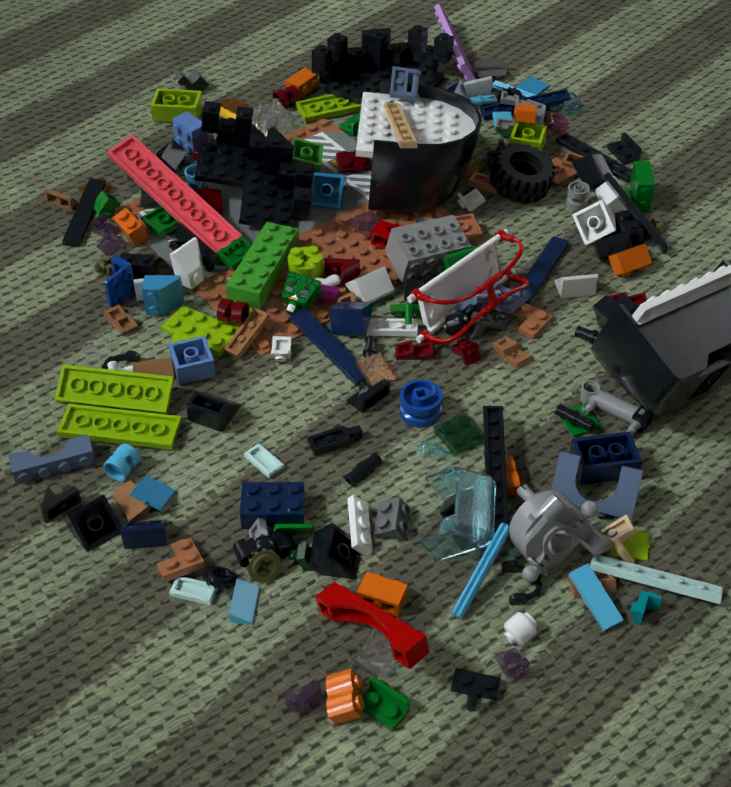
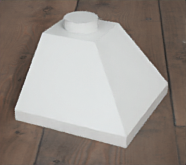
[169,237,204,289]

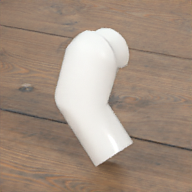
[107,361,135,372]

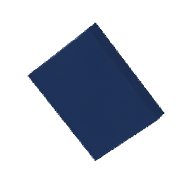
[329,302,374,336]
[120,519,167,549]

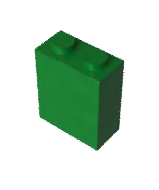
[629,161,655,211]

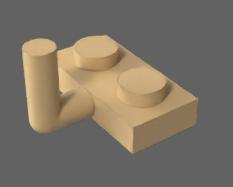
[600,514,637,564]

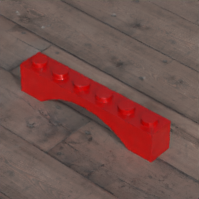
[315,582,430,669]

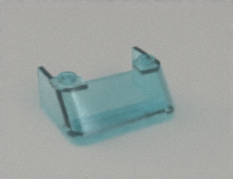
[420,467,496,560]

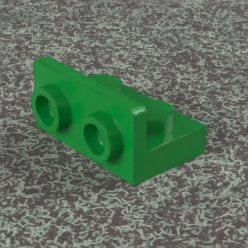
[339,113,360,137]
[216,236,251,270]
[361,676,410,732]

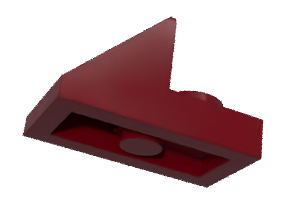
[324,258,360,285]

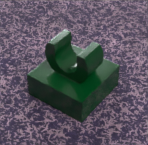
[289,541,313,571]

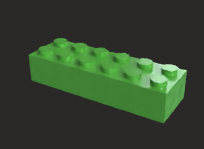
[226,222,299,310]

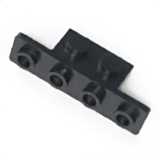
[169,223,217,271]

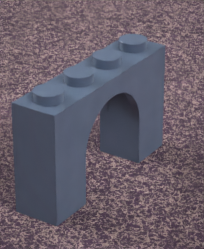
[551,451,643,520]

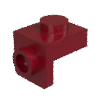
[451,339,481,366]

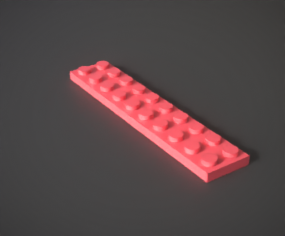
[107,134,242,254]

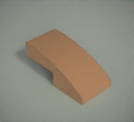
[104,305,138,335]
[492,336,531,369]

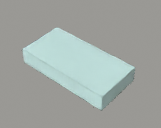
[244,443,285,479]
[169,577,218,605]

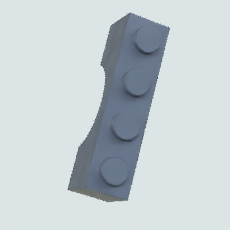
[8,434,96,484]

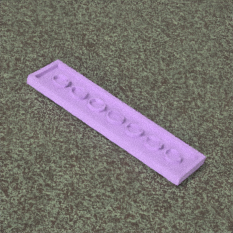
[434,3,476,82]

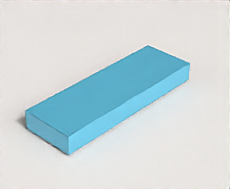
[568,564,624,631]

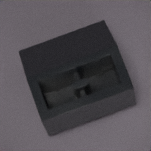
[186,391,241,432]

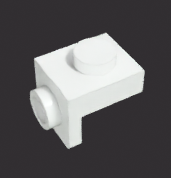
[457,188,486,212]
[271,336,292,362]

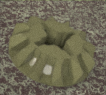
[644,215,667,235]
[94,255,115,276]
[247,549,281,582]

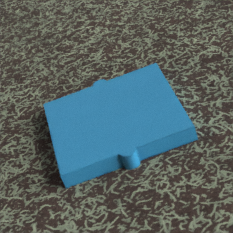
[516,77,550,95]
[130,476,176,511]

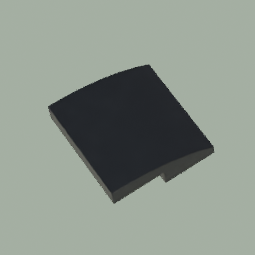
[572,154,613,189]

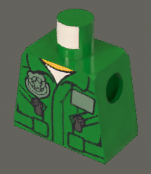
[282,271,323,315]

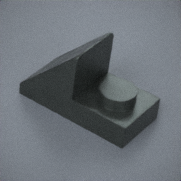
[41,486,82,523]

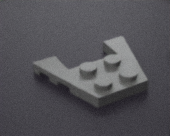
[495,91,546,132]

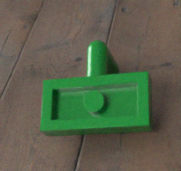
[390,303,422,325]

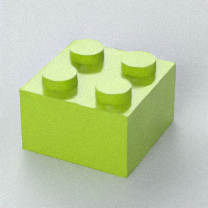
[509,122,547,152]

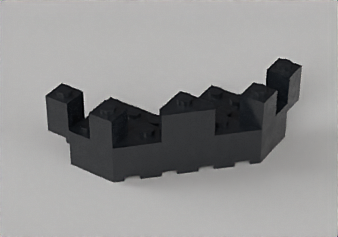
[312,25,454,104]
[194,101,315,227]

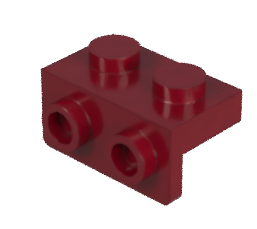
[335,150,371,173]

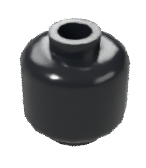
[443,310,471,336]

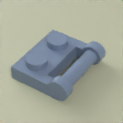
[389,66,421,102]
[493,285,530,314]
[454,290,501,314]

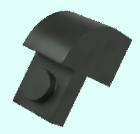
[174,69,209,92]

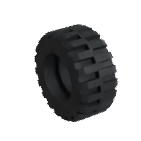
[490,143,555,204]

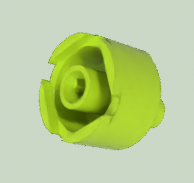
[288,245,323,279]

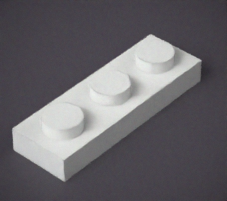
[366,318,418,337]
[347,495,372,556]

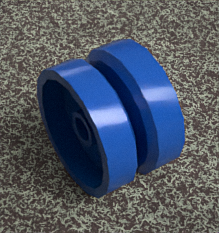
[400,380,443,428]

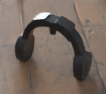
[101,350,141,369]
[501,560,542,606]

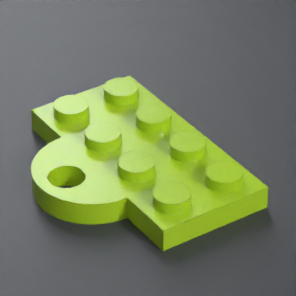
[161,305,238,357]

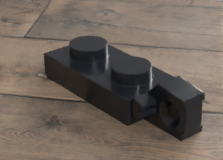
[307,425,363,456]

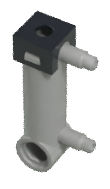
[580,380,653,434]

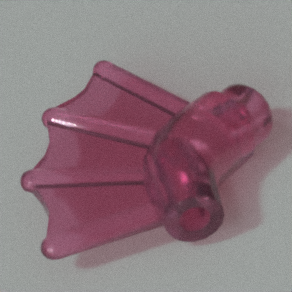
[544,111,570,133]

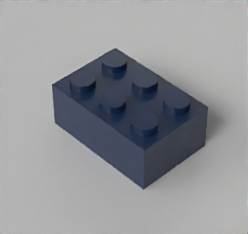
[570,432,642,485]
[240,482,305,529]

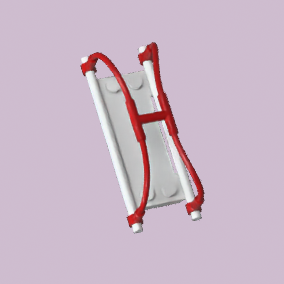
[407,229,530,344]

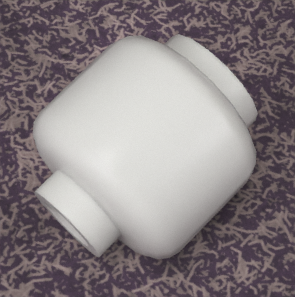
[504,612,538,646]

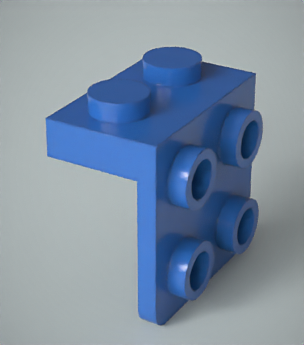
[104,255,135,308]

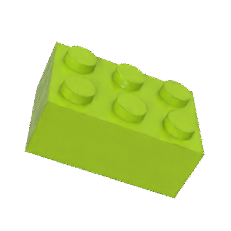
[151,89,203,122]

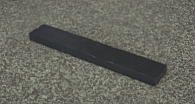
[555,133,632,183]
[604,172,668,254]
[62,178,106,247]

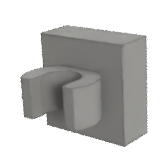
[249,518,273,540]

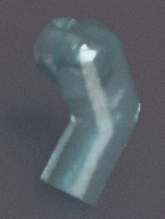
[418,441,449,459]

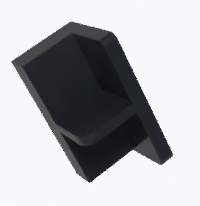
[347,378,390,413]

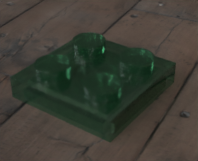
[433,413,484,456]

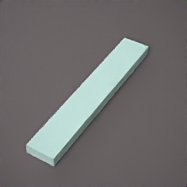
[590,554,723,604]

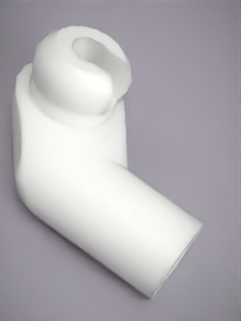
[315,274,341,287]

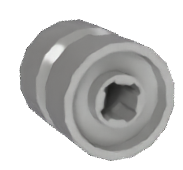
[566,181,590,211]

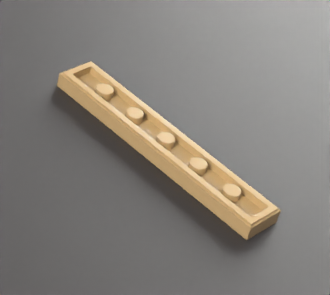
[383,103,418,148]

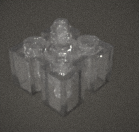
[252,98,295,136]

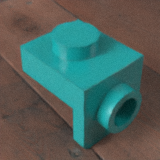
[630,590,663,625]

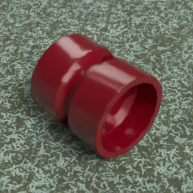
[272,85,300,110]
[217,298,250,325]

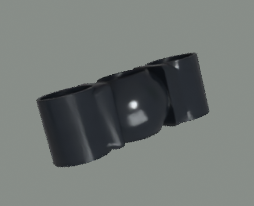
[232,530,298,567]

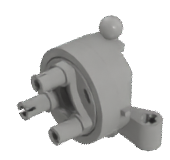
[508,484,611,582]

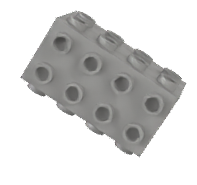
[385,215,471,283]

